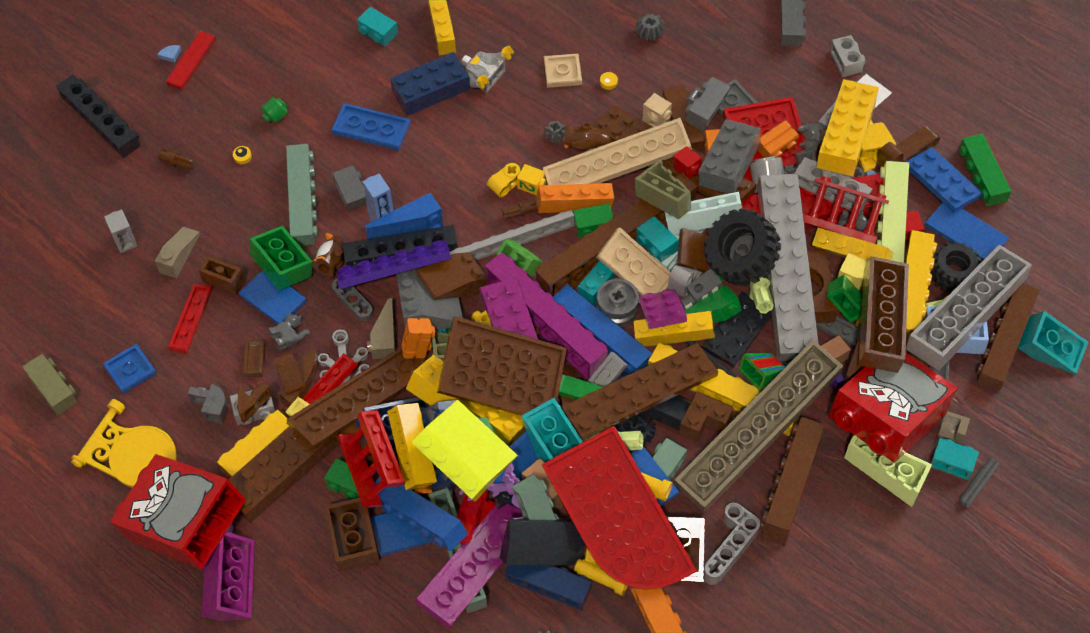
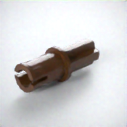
[158,149,194,169]
[502,199,538,218]

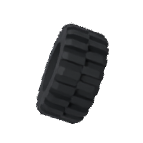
[704,208,781,286]

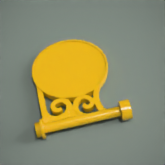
[71,399,177,488]

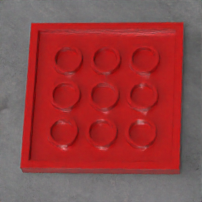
[723,97,806,168]

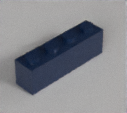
[504,565,592,611]

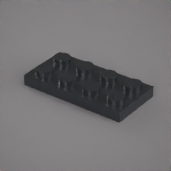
[701,291,772,368]

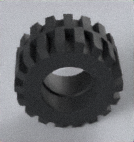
[930,242,981,294]

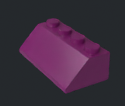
[202,532,255,621]

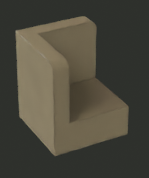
[938,411,970,444]

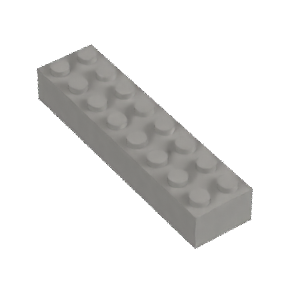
[906,245,1032,371]

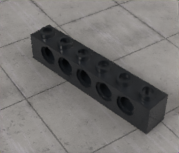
[56,74,140,158]
[342,225,458,267]

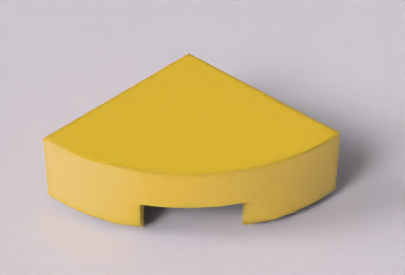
[859,155,878,173]

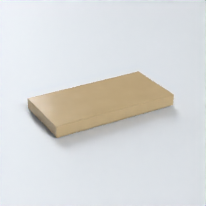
[596,227,671,296]

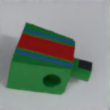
[738,353,788,391]

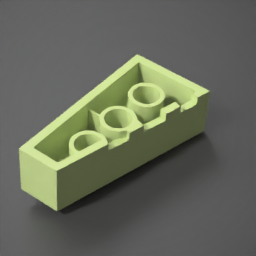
[844,435,932,507]

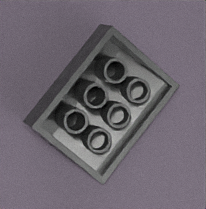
[396,267,463,330]

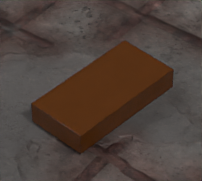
[243,339,265,377]

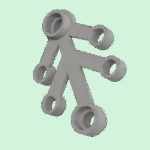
[318,330,370,384]

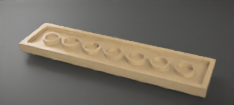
[543,118,692,185]

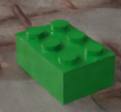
[249,225,312,290]

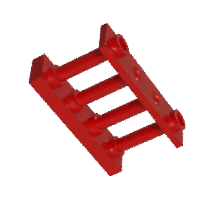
[803,176,889,244]
[337,410,405,508]

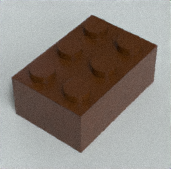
[324,497,379,571]

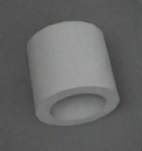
[749,156,785,193]

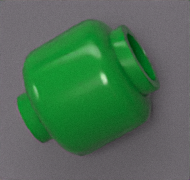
[261,97,288,124]

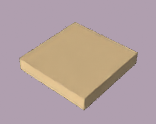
[544,54,582,88]

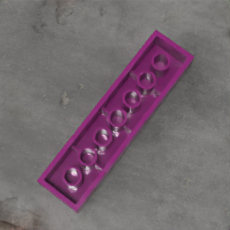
[485,252,608,381]

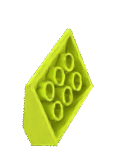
[411,400,518,502]

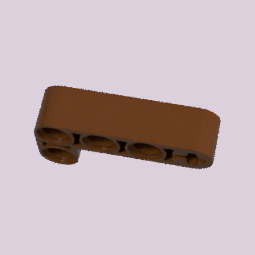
[876,125,941,168]

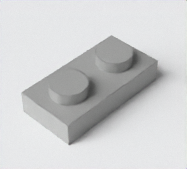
[587,352,627,387]

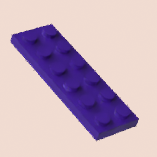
[337,240,451,289]

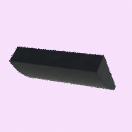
[614,371,692,430]
[499,519,584,565]

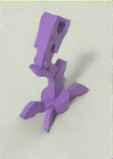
[459,463,520,508]

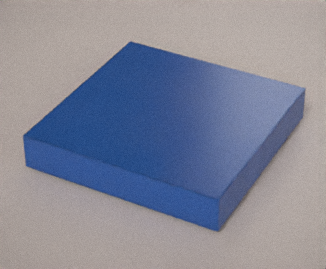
[103,344,157,394]

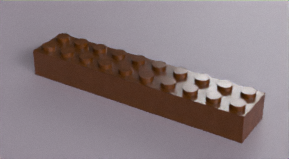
[535,172,697,297]

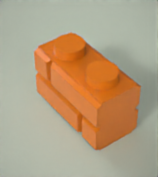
[757,120,799,158]
[401,318,435,358]

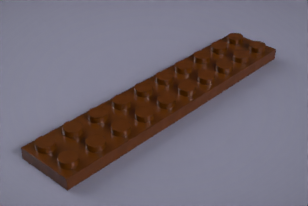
[592,105,756,204]

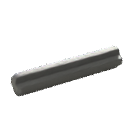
[959,458,999,508]

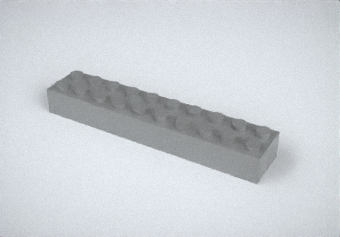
[757,174,818,361]

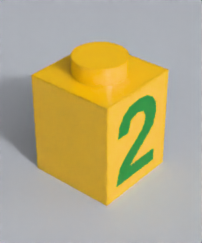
[517,164,547,195]

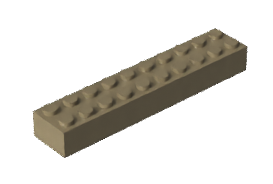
[674,340,843,513]

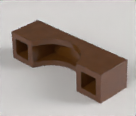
[807,251,840,323]

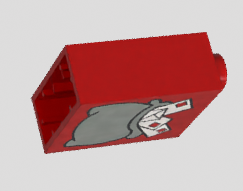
[829,352,958,463]
[110,454,246,570]

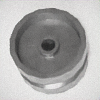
[596,278,639,327]

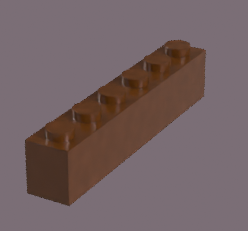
[976,284,1040,391]

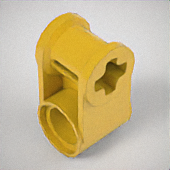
[487,163,520,198]

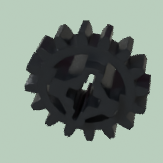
[614,413,656,446]

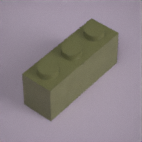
[22,354,78,416]

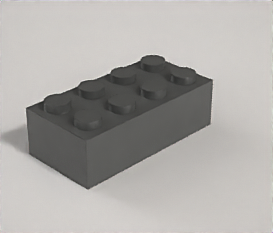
[699,119,760,194]

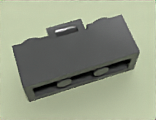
[685,77,731,131]

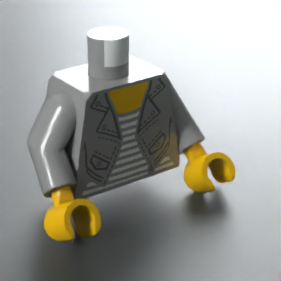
[461,46,514,93]

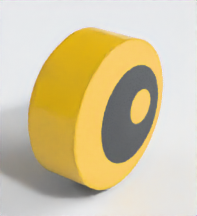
[233,146,252,164]

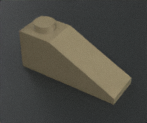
[155,227,201,278]
[367,298,396,359]

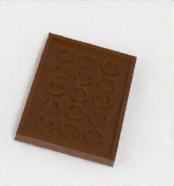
[437,316,567,416]

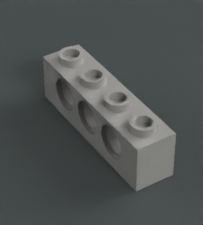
[795,157,872,215]

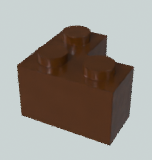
[679,392,733,442]

